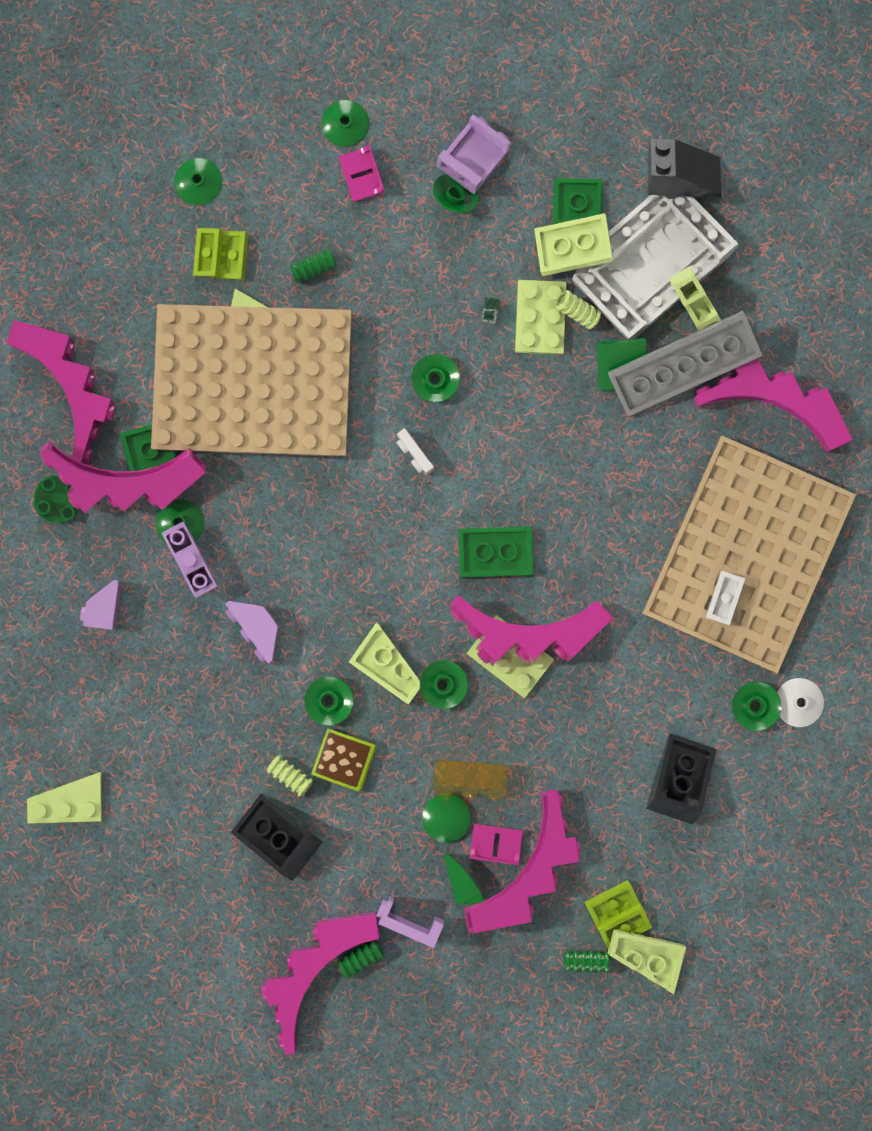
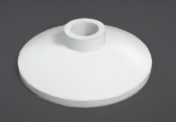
[777,678,824,727]

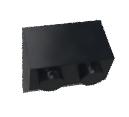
[648,138,722,197]
[646,733,716,825]
[231,794,323,881]

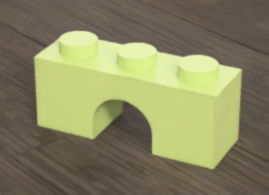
[669,266,721,331]

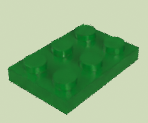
[458,526,533,578]

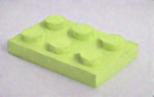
[534,213,614,276]
[515,280,566,355]
[466,615,554,698]

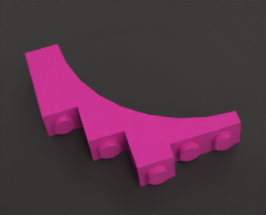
[6,320,116,464]
[693,358,853,453]
[40,441,206,513]
[449,595,613,666]
[464,790,581,933]
[261,912,380,1055]

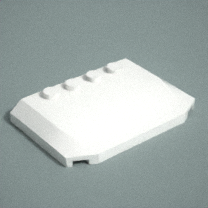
[572,195,738,339]

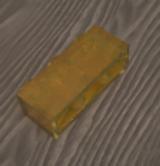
[433,759,509,799]

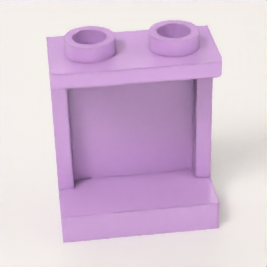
[436,115,511,194]
[376,896,444,948]

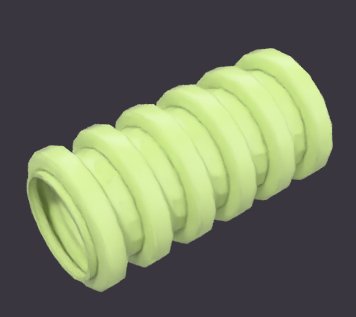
[556,290,601,329]
[267,755,313,797]

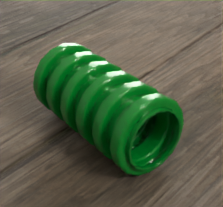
[290,249,337,284]
[337,940,384,979]
[564,950,610,974]

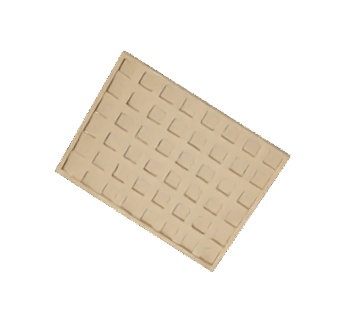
[151,304,352,456]
[642,435,856,673]

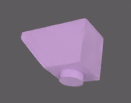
[80,580,122,630]

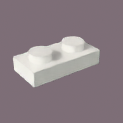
[396,428,434,475]
[705,571,745,625]

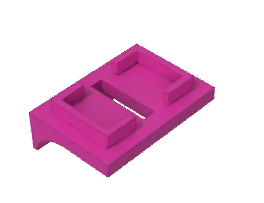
[338,144,385,203]
[470,824,523,865]

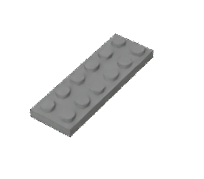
[608,311,763,416]

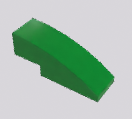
[444,854,485,906]

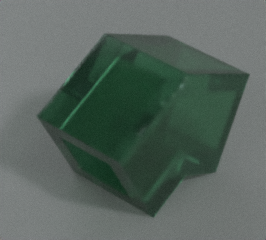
[481,297,500,324]

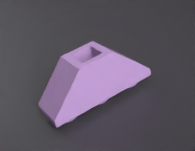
[162,522,217,598]
[225,601,280,664]

